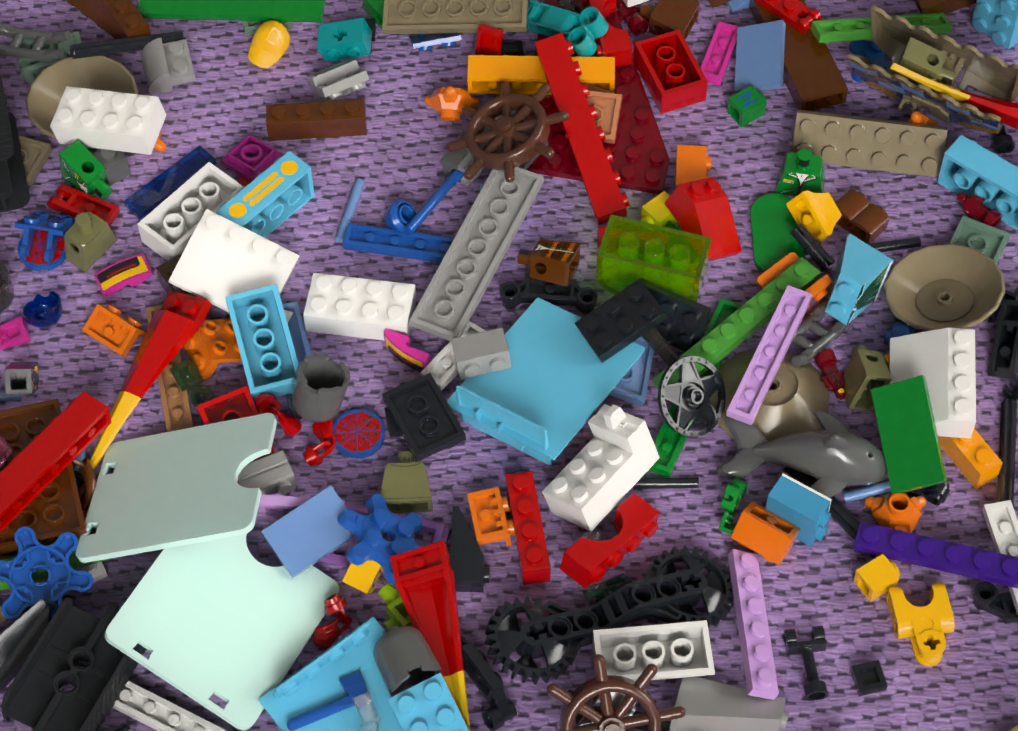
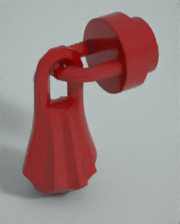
[254,393,301,436]
[303,419,336,467]
[313,593,352,649]

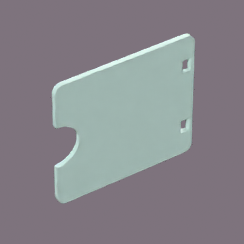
[76,413,277,563]
[105,534,339,731]

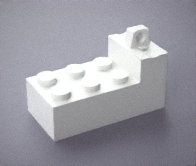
[542,404,660,531]

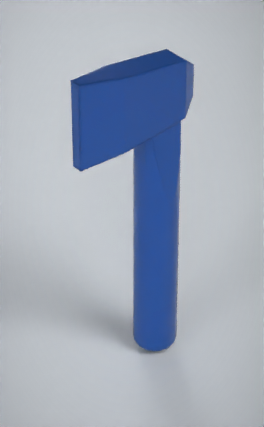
[287,671,369,731]

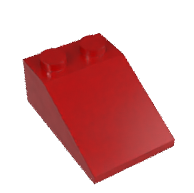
[664,177,742,262]
[197,385,275,463]

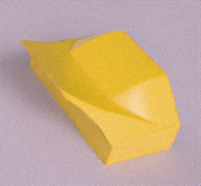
[786,190,842,242]

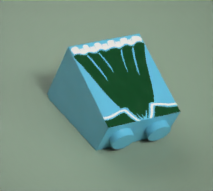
[825,234,893,325]

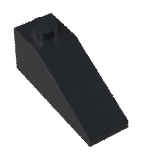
[988,299,1018,379]
[450,506,490,592]

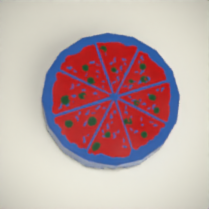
[18,229,66,271]
[333,409,385,459]

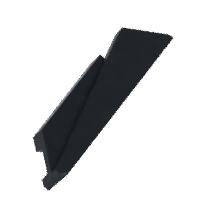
[0,599,56,692]

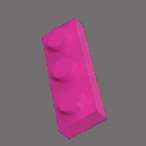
[700,22,739,86]

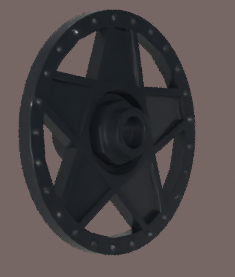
[658,356,726,437]

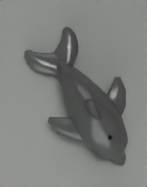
[716,410,889,498]

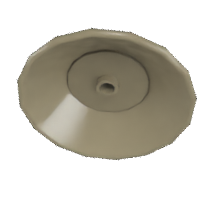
[26,56,138,139]
[884,244,1005,331]
[710,348,830,441]

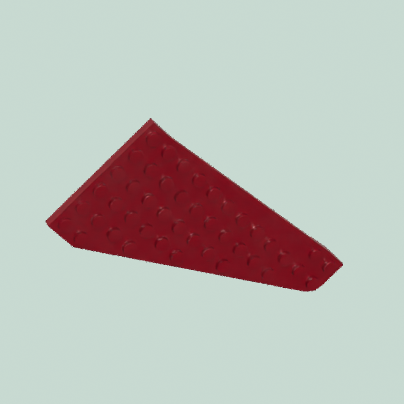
[525,0,670,194]

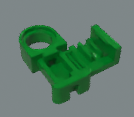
[718,478,748,534]

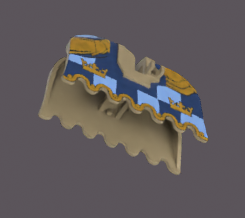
[846,5,1018,134]

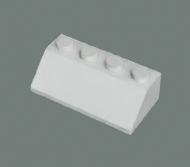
[592,620,715,681]

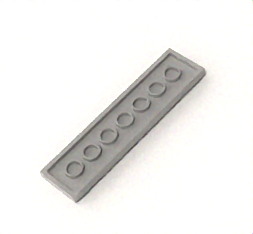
[409,167,544,341]

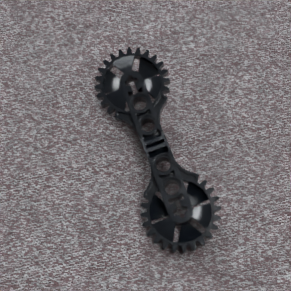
[485,546,734,685]

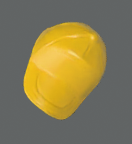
[248,20,291,68]

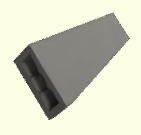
[669,676,789,731]

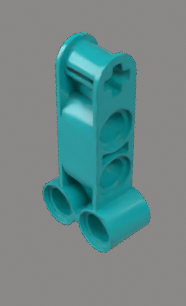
[527,0,609,57]

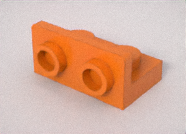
[82,304,146,357]
[467,486,515,546]

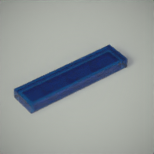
[123,145,217,220]

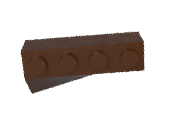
[67,0,151,52]
[266,96,367,141]

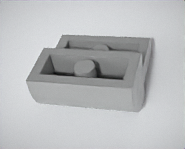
[141,38,196,95]
[306,58,369,102]

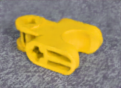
[886,582,955,666]

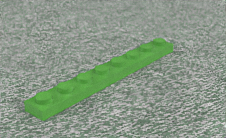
[653,257,821,389]

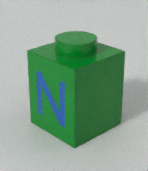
[727,85,767,127]

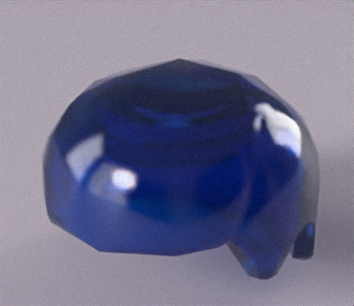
[23,291,63,328]

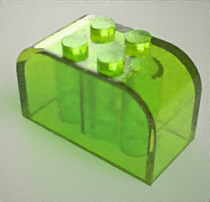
[596,214,712,302]

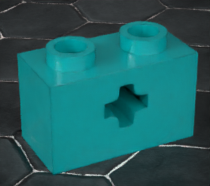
[317,18,372,61]

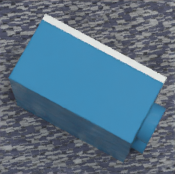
[766,473,832,547]

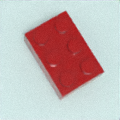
[634,29,708,114]

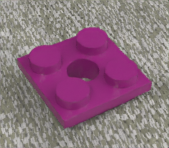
[220,134,283,181]

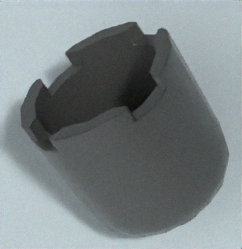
[291,354,350,423]
[373,626,442,697]

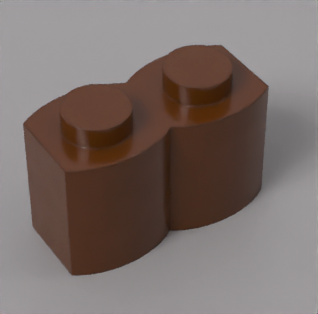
[835,189,890,244]

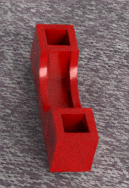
[581,0,633,67]
[505,471,551,585]
[560,493,660,589]

